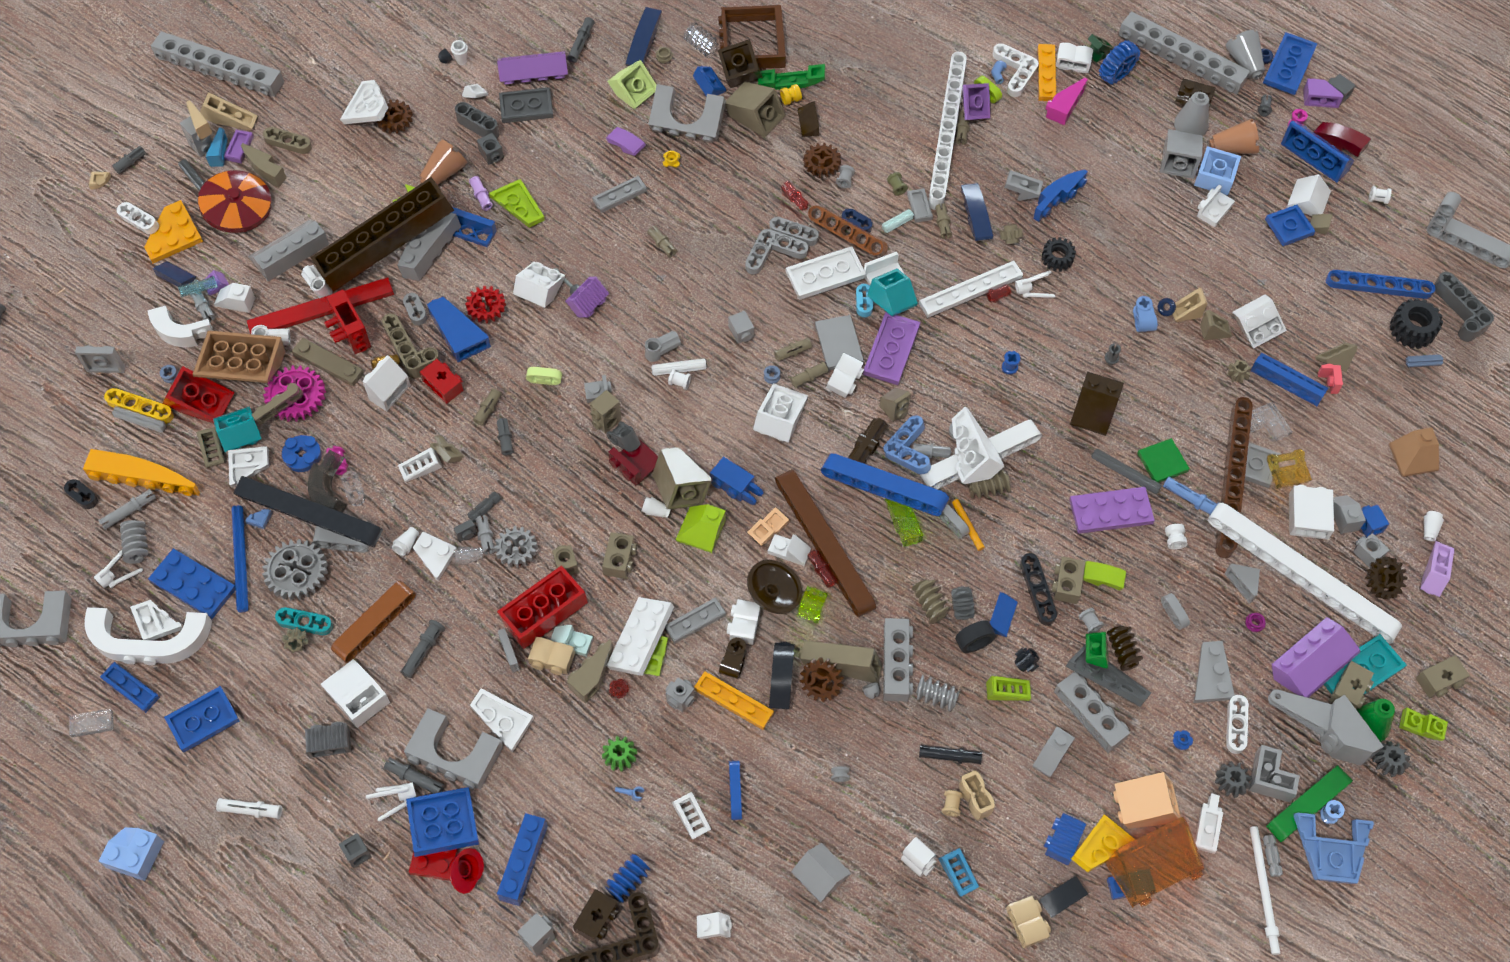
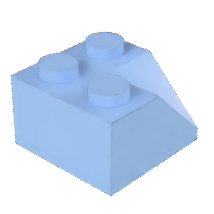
[1194,146,1241,195]
[99,827,164,881]

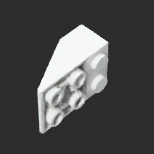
[321,659,390,728]

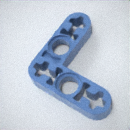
[883,416,931,474]

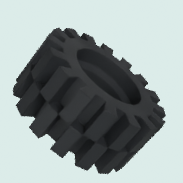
[1041,237,1076,272]

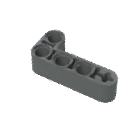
[1434,272,1494,342]

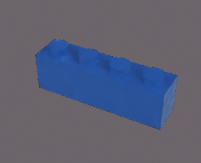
[497,813,548,906]

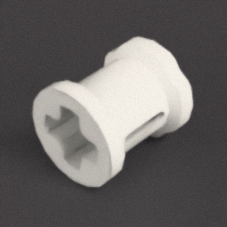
[1369,186,1391,204]
[668,369,691,390]

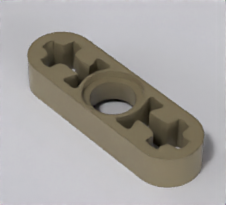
[263,127,312,154]

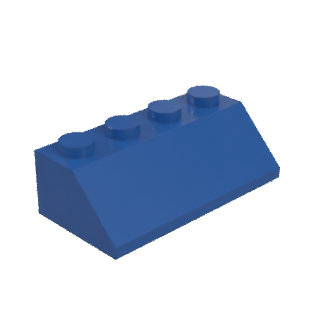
[1281,121,1354,183]

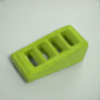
[986,676,1031,701]

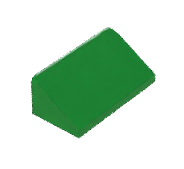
[1086,632,1108,669]

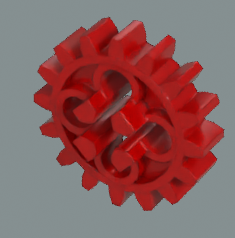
[465,286,506,323]

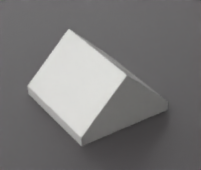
[1287,174,1331,216]

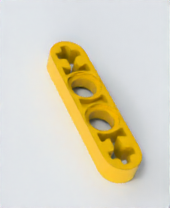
[104,388,174,424]

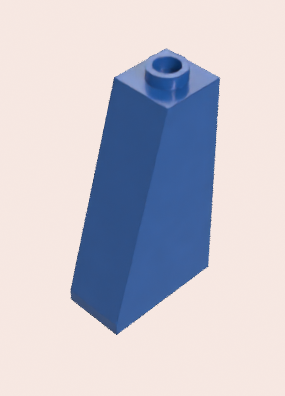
[427,297,491,362]

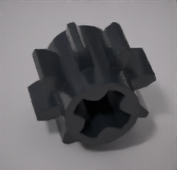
[1014,648,1040,672]

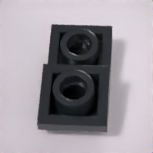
[1039,876,1088,918]

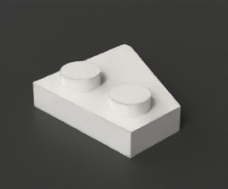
[228,446,269,487]
[413,532,458,581]
[130,600,182,641]

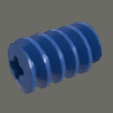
[605,854,650,903]

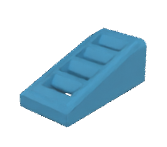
[206,128,228,167]
[938,848,979,897]

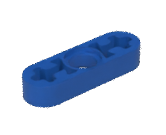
[729,761,742,820]

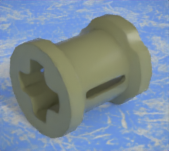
[887,172,908,196]

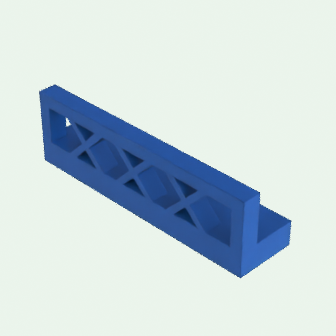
[451,207,497,248]
[1251,353,1328,406]

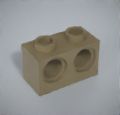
[590,390,622,434]
[602,532,637,579]
[1051,557,1085,604]

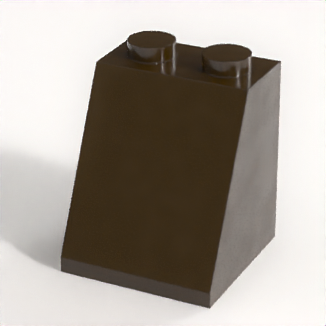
[1070,371,1124,436]

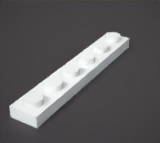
[919,261,1023,318]

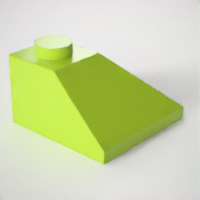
[676,504,726,553]

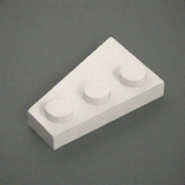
[470,688,534,753]

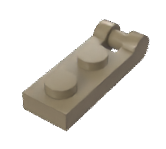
[251,383,303,425]

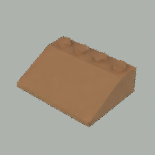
[193,331,285,383]

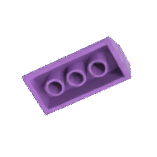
[497,51,568,84]
[1272,617,1360,698]

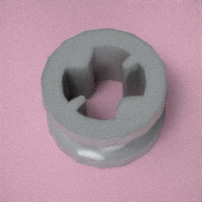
[831,766,850,782]

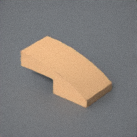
[747,507,790,546]

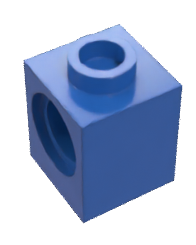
[1361,505,1389,538]

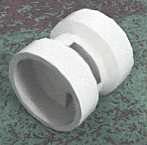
[1165,524,1188,550]

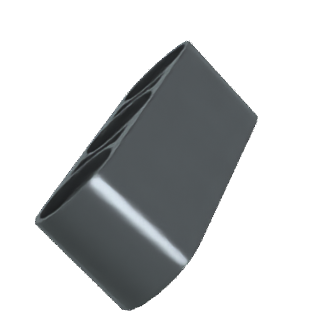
[455,102,499,139]

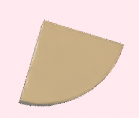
[89,172,111,190]

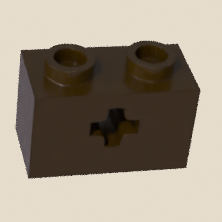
[573,889,620,944]

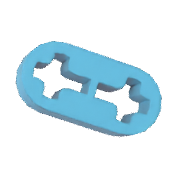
[856,284,873,317]

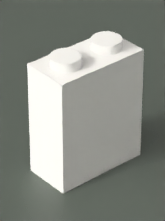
[1289,485,1334,539]

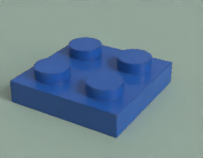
[1265,204,1315,246]

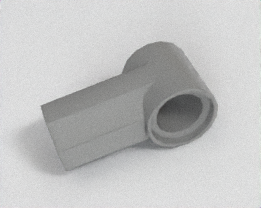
[645,331,681,362]

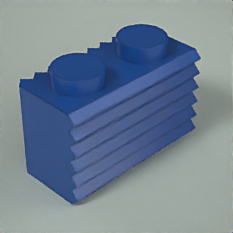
[1044,813,1086,865]

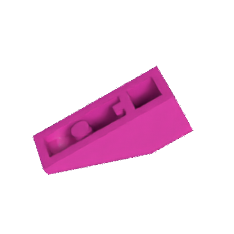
[1045,78,1088,125]

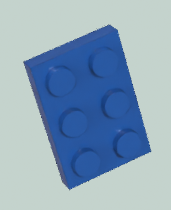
[164,686,240,753]

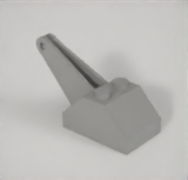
[1268,689,1384,766]

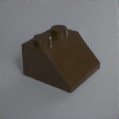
[718,39,762,88]

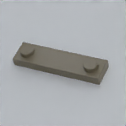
[292,337,364,387]

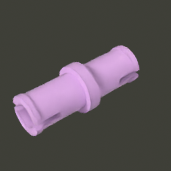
[469,176,493,211]

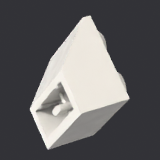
[513,262,565,308]
[1233,294,1287,348]
[363,355,411,412]

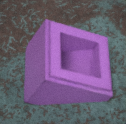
[202,270,229,295]

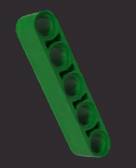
[1266,765,1353,843]

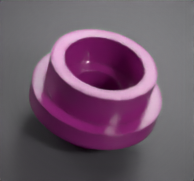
[1245,613,1266,632]

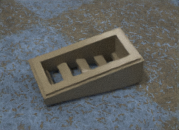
[196,427,225,468]

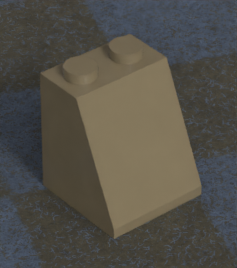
[725,82,786,137]
[652,447,712,509]

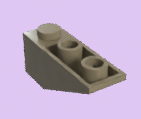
[567,639,613,704]

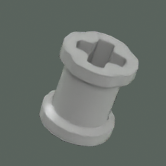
[836,165,855,189]
[1078,608,1104,633]

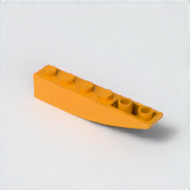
[83,449,200,496]

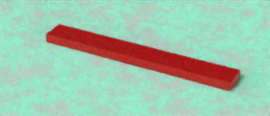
[246,277,394,334]

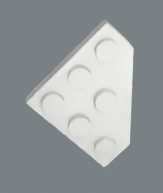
[340,80,388,124]

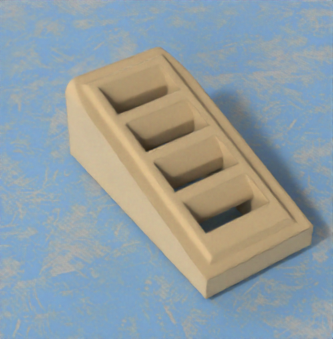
[186,100,212,140]

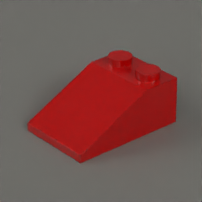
[162,366,235,424]

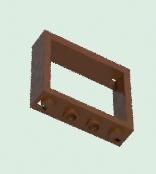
[718,5,786,69]

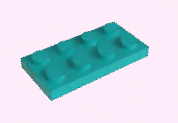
[1323,634,1407,696]

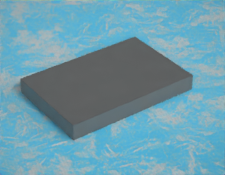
[499,87,554,123]

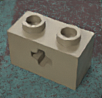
[1416,655,1470,699]
[1329,661,1374,709]

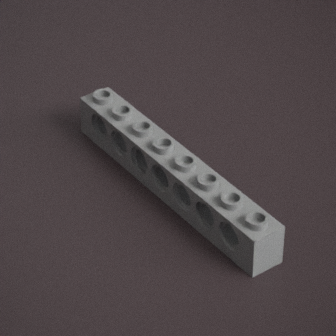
[1119,11,1250,95]
[151,31,284,97]

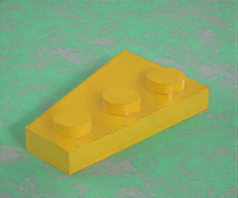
[1071,814,1138,872]

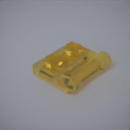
[1267,449,1312,489]

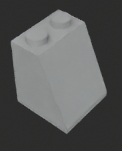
[1159,129,1203,179]

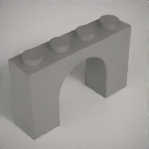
[648,84,726,143]
[0,590,72,647]
[404,708,503,790]

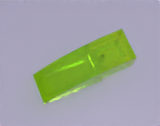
[885,498,923,547]

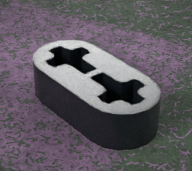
[64,479,98,509]

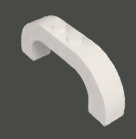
[85,607,212,665]

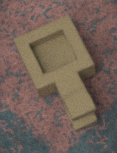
[430,435,464,463]

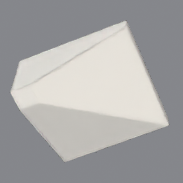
[462,84,488,98]

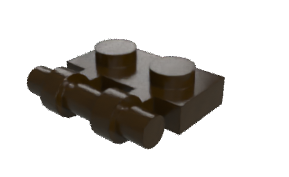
[1175,78,1216,107]

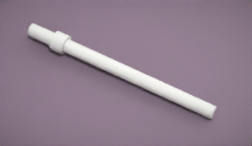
[1250,826,1280,955]

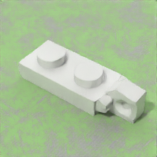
[1194,793,1223,854]

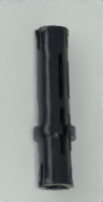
[919,744,982,765]

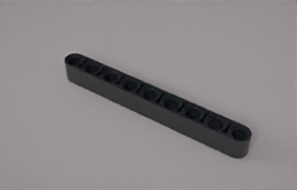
[233,476,383,548]

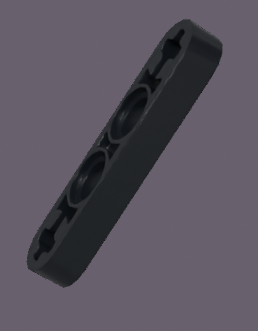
[1020,553,1057,626]

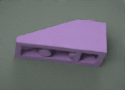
[1420,541,1454,597]

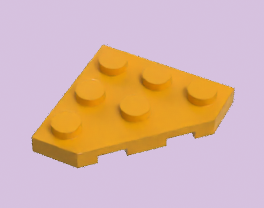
[144,200,203,264]

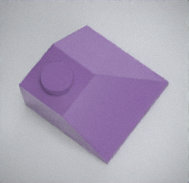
[962,83,990,120]

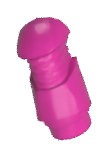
[326,446,348,475]

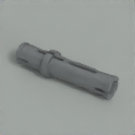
[567,17,595,63]
[384,757,445,794]

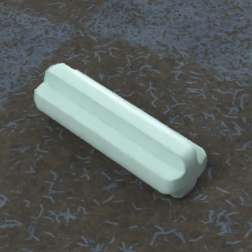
[882,209,914,233]

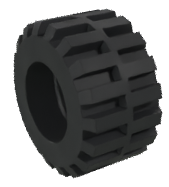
[1390,298,1443,349]

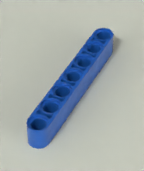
[820,453,949,516]

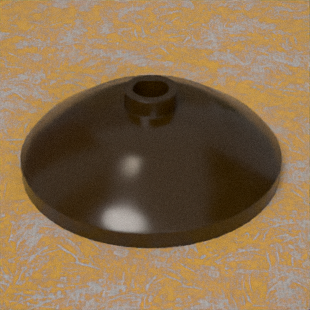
[747,560,803,614]

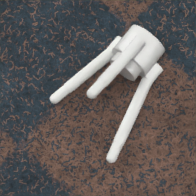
[1015,271,1055,298]
[94,550,143,589]
[366,782,416,821]

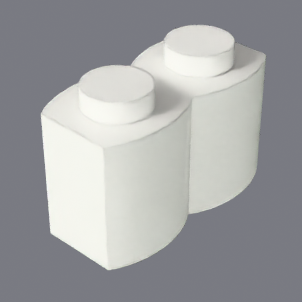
[1056,43,1093,73]
[826,353,864,398]
[727,599,761,645]
[901,837,936,877]

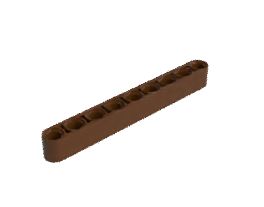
[1215,397,1253,558]
[775,469,876,618]

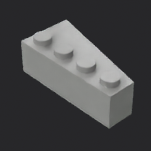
[397,213,461,281]

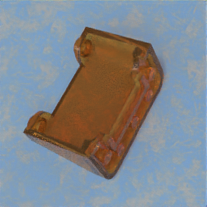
[1105,816,1205,908]

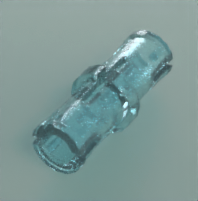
[178,276,218,298]

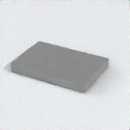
[815,315,864,371]

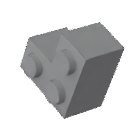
[1248,745,1300,802]

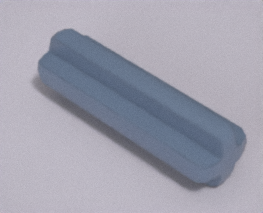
[1405,355,1444,367]

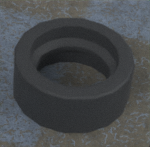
[955,620,996,653]

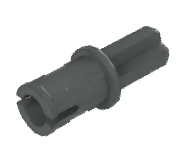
[112,146,146,174]
[497,418,514,456]

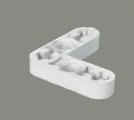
[993,44,1039,97]

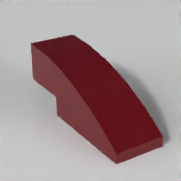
[1314,122,1371,157]

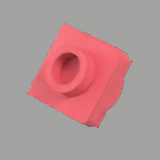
[1317,364,1343,394]

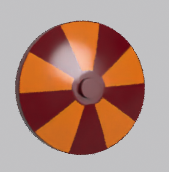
[198,170,272,233]

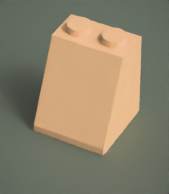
[1113,772,1182,829]

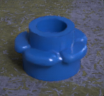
[1173,730,1193,750]

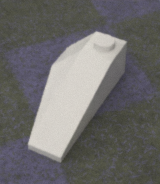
[952,407,1004,484]

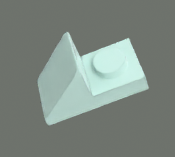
[550,625,593,657]

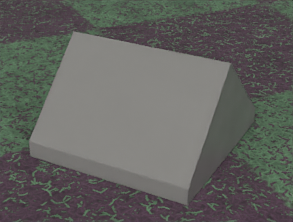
[791,843,851,903]

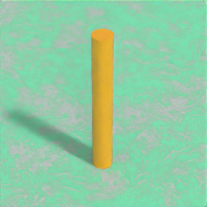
[952,499,985,551]

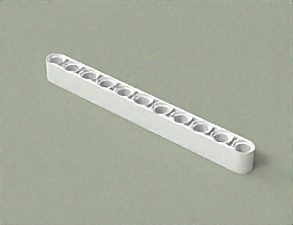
[928,52,967,210]
[1208,503,1402,644]

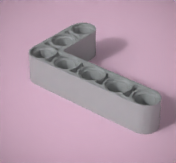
[1426,192,1510,268]

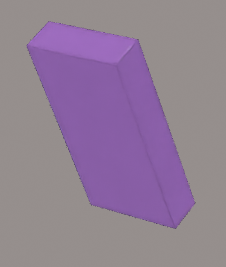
[224,130,254,163]

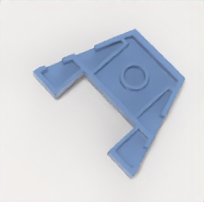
[1294,813,1374,884]

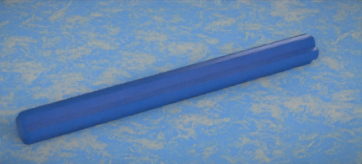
[232,505,248,613]

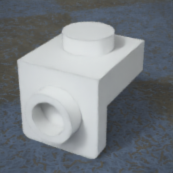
[697,912,732,939]

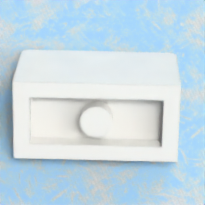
[864,252,904,285]

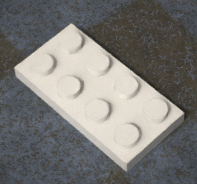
[786,246,866,300]
[606,597,674,676]

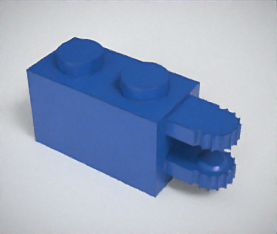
[710,456,764,505]

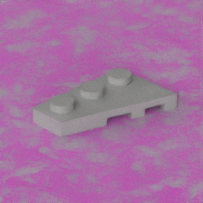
[1193,641,1235,703]

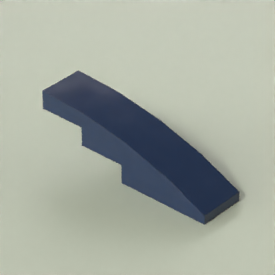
[625,7,662,66]
[961,183,993,241]

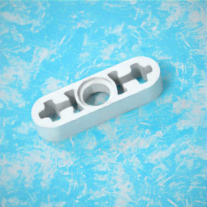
[117,202,159,234]
[1226,695,1249,754]

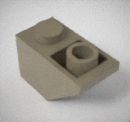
[879,388,911,422]

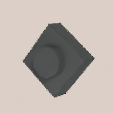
[454,519,477,542]

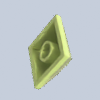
[607,60,657,109]

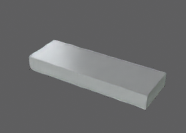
[592,176,647,213]
[665,597,726,644]

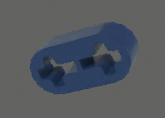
[842,209,872,233]

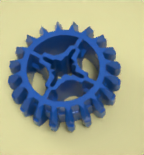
[1099,40,1140,85]

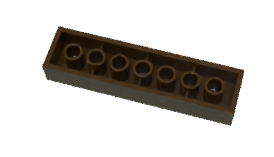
[311,177,454,291]

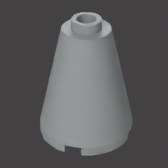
[1225,30,1265,80]
[1174,92,1209,136]

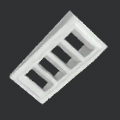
[398,448,443,482]
[672,792,711,839]

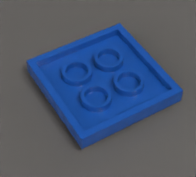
[406,787,479,857]

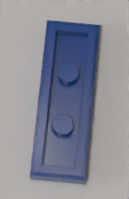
[100,662,160,713]

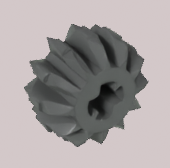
[951,586,975,620]
[1372,741,1411,778]
[1215,762,1252,798]

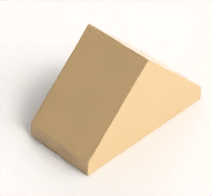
[1173,288,1208,322]

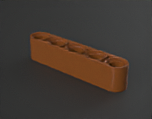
[808,205,888,256]
[331,581,416,663]

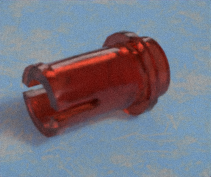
[986,284,1011,303]

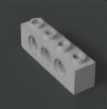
[883,618,913,702]
[1054,672,1130,754]

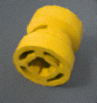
[780,84,802,106]

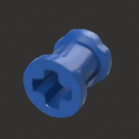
[1002,351,1020,375]

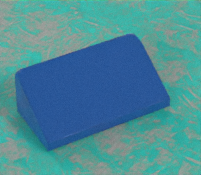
[693,66,726,97]
[990,592,1018,637]

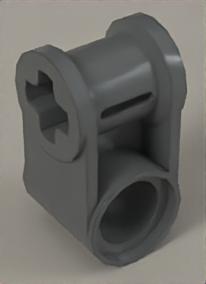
[606,421,641,452]

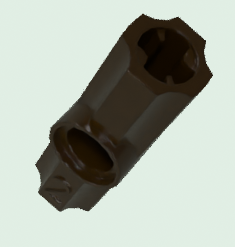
[848,418,888,464]

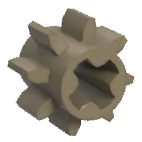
[1000,224,1023,244]
[1227,359,1252,383]
[282,627,308,653]

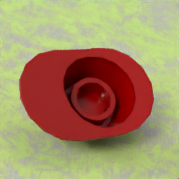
[449,848,484,894]

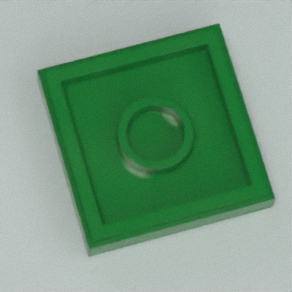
[1137,438,1190,483]

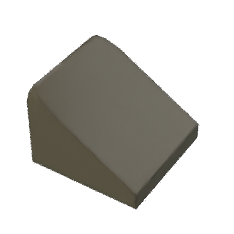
[1310,214,1333,235]

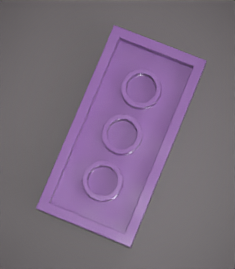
[863,312,921,385]
[1069,487,1155,534]

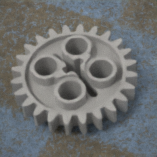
[262,539,328,601]

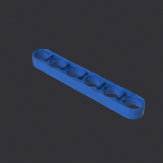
[1326,270,1435,299]

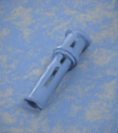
[1163,477,1219,515]

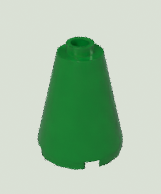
[1356,699,1395,742]

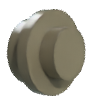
[656,47,673,63]

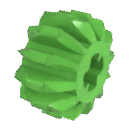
[602,736,637,772]

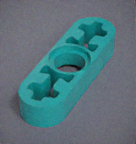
[275,607,333,636]

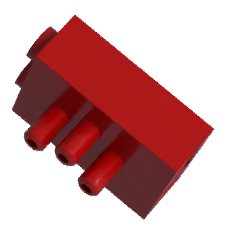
[324,289,371,354]

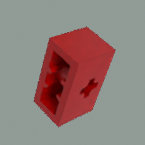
[420,359,464,404]

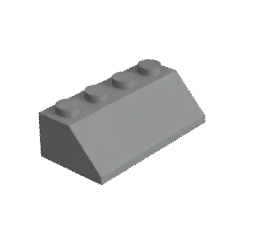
[248,220,329,281]

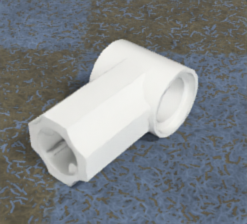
[301,265,333,298]
[251,325,291,345]

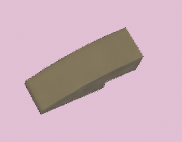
[241,143,287,188]

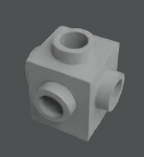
[665,677,695,713]

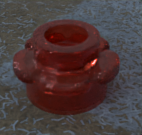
[609,679,629,699]

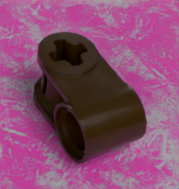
[719,637,746,679]

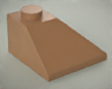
[1389,427,1439,477]

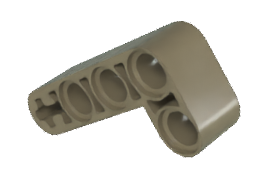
[382,314,440,379]

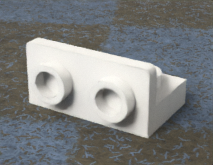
[1197,185,1235,227]

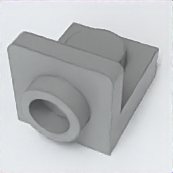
[584,375,612,403]

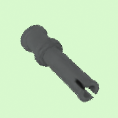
[400,619,446,678]

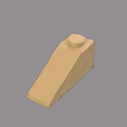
[200,92,257,131]

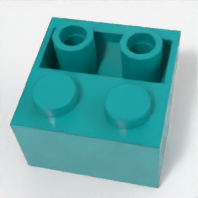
[867,268,918,316]

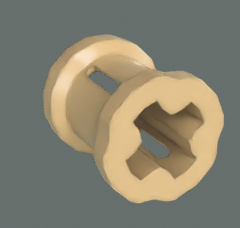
[942,790,963,817]

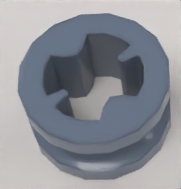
[160,365,178,383]
[764,366,780,384]

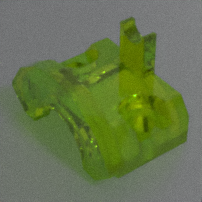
[797,586,828,624]

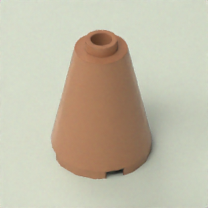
[1209,119,1259,154]
[419,139,467,185]

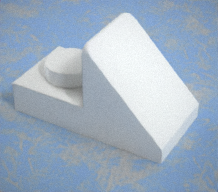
[768,534,811,566]

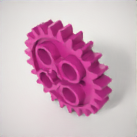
[263,365,326,422]

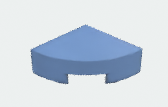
[245,509,272,529]

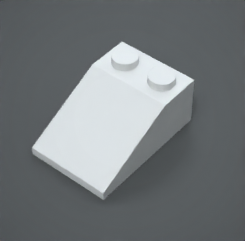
[753,383,808,442]

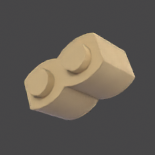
[528,637,576,675]
[959,770,995,821]
[1006,896,1051,949]

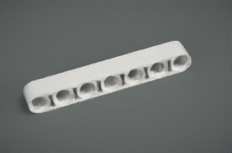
[920,419,1042,489]

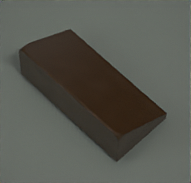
[797,101,819,137]

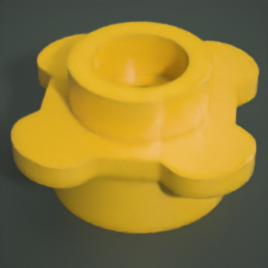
[663,151,680,167]

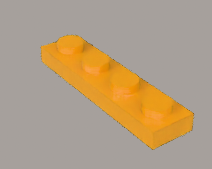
[1037,44,1056,101]
[694,671,774,730]

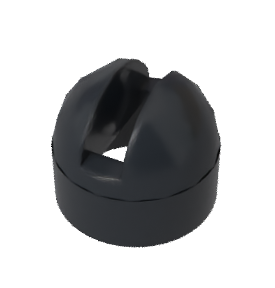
[438,48,453,63]

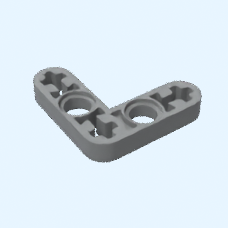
[745,229,808,275]

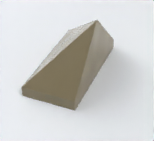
[1315,342,1357,372]

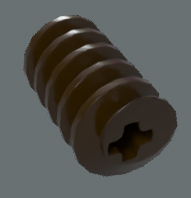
[1106,626,1143,671]

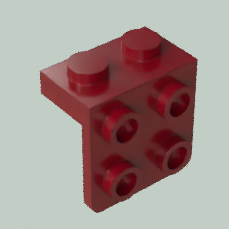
[608,439,658,486]

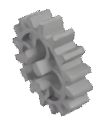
[494,526,538,568]

